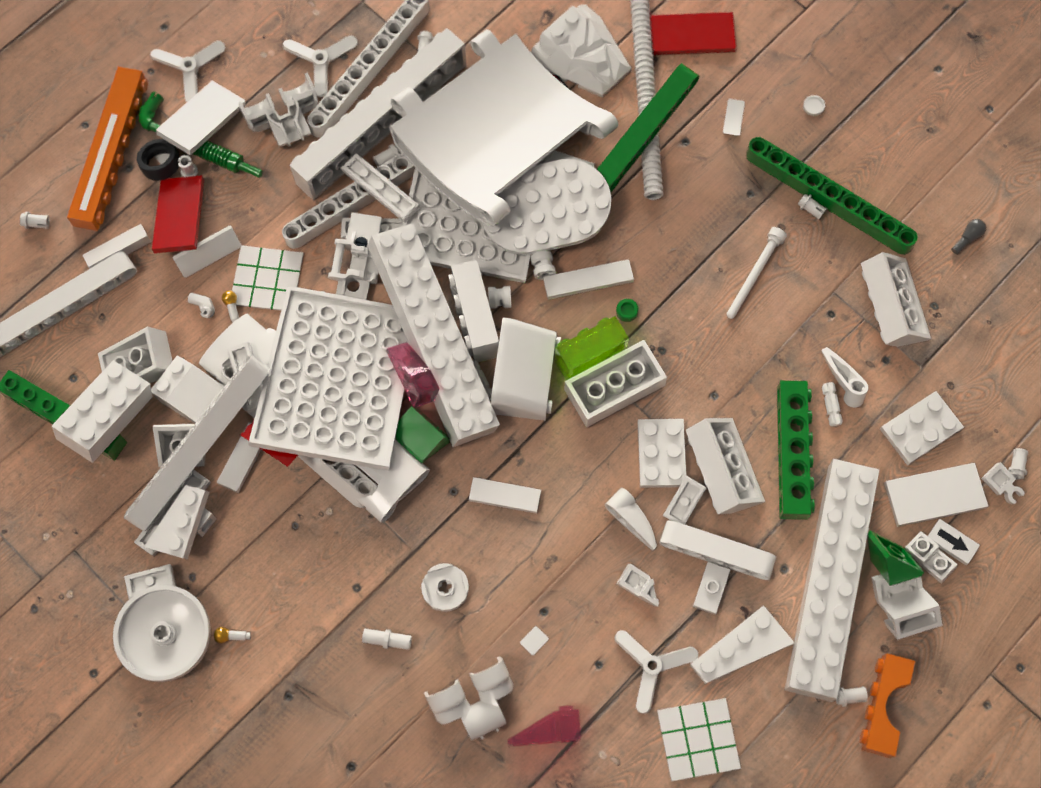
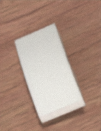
[905,531,958,584]

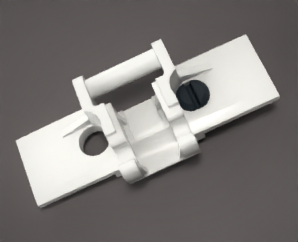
[328,212,382,300]

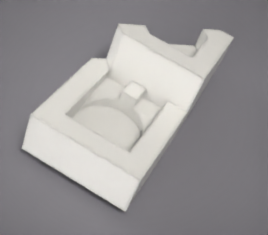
[616,564,659,607]

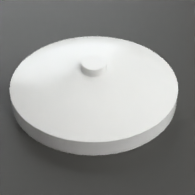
[113,585,211,682]

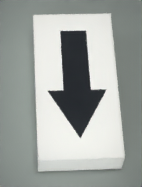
[928,519,980,565]

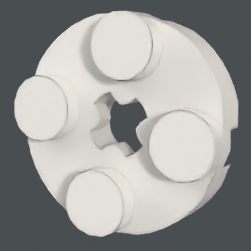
[421,563,469,612]

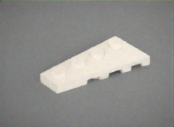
[690,606,795,684]

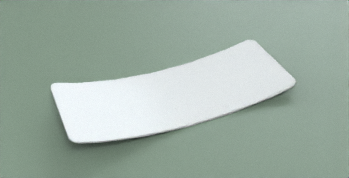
[723,99,745,136]

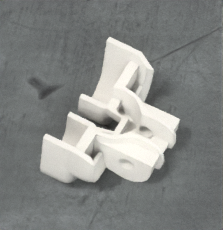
[238,72,318,147]
[424,656,513,741]

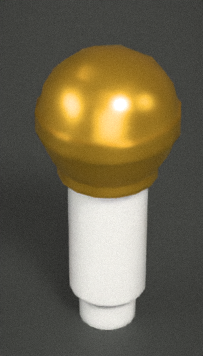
[221,290,239,323]
[213,627,251,644]

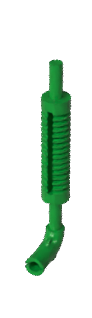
[139,92,263,178]

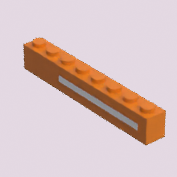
[67,66,148,231]

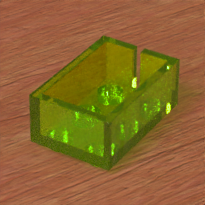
[555,316,629,380]

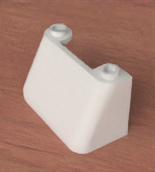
[491,318,561,421]

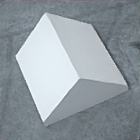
[153,424,206,467]

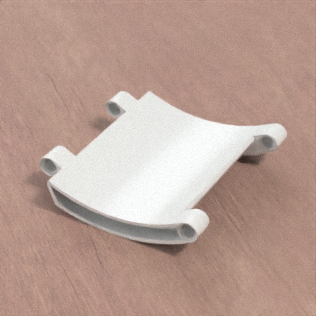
[389,30,618,227]

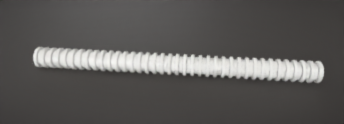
[630,0,664,200]

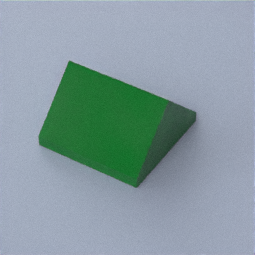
[395,406,450,464]
[867,530,924,586]

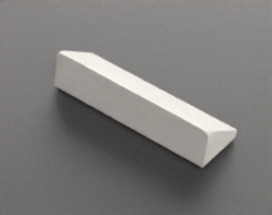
[83,224,151,269]
[172,225,241,278]

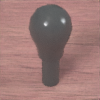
[951,219,986,255]

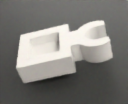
[981,462,1025,505]

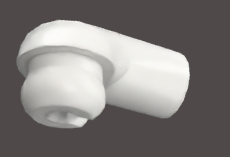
[188,293,215,318]

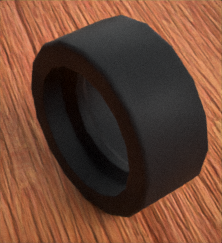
[136,139,180,181]

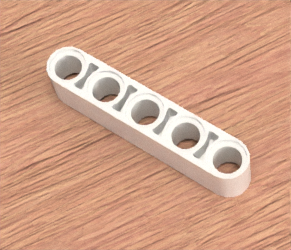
[660,521,776,580]

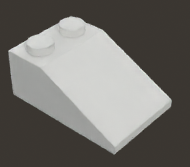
[98,326,172,383]
[151,355,224,423]

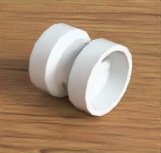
[530,251,556,280]
[488,286,511,309]

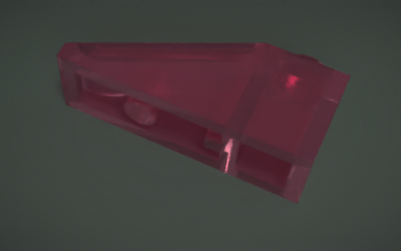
[386,342,440,408]
[507,706,581,747]

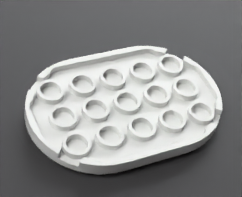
[482,159,611,255]

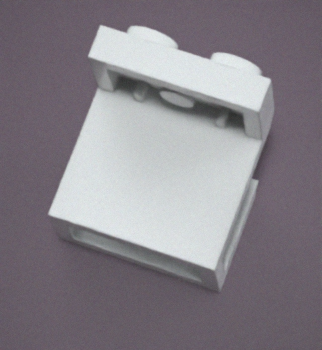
[872,574,942,640]

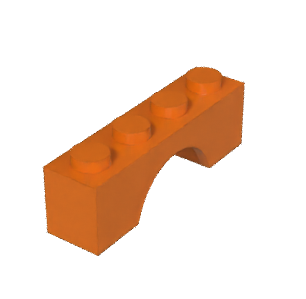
[859,653,915,758]

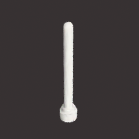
[727,227,787,319]

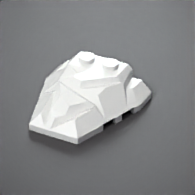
[530,4,631,97]

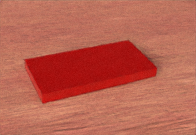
[650,12,736,55]
[152,175,205,254]

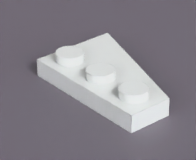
[144,485,210,560]

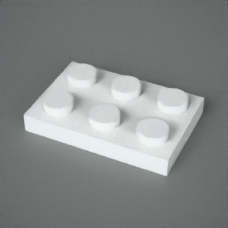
[880,391,964,466]
[637,419,686,488]

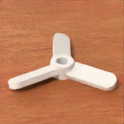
[283,36,357,98]
[151,41,225,102]
[615,630,698,714]

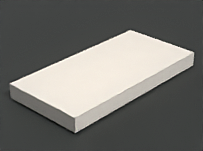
[156,81,246,155]
[884,463,988,527]

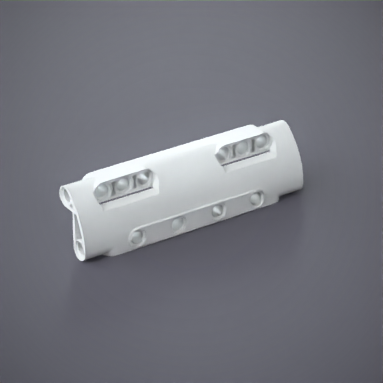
[199,314,430,523]

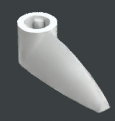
[822,347,868,408]
[605,488,657,551]

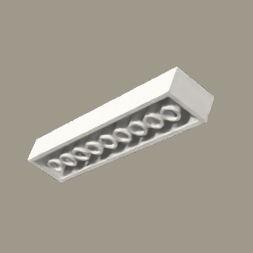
[290,28,467,201]
[368,223,500,447]
[785,459,879,702]

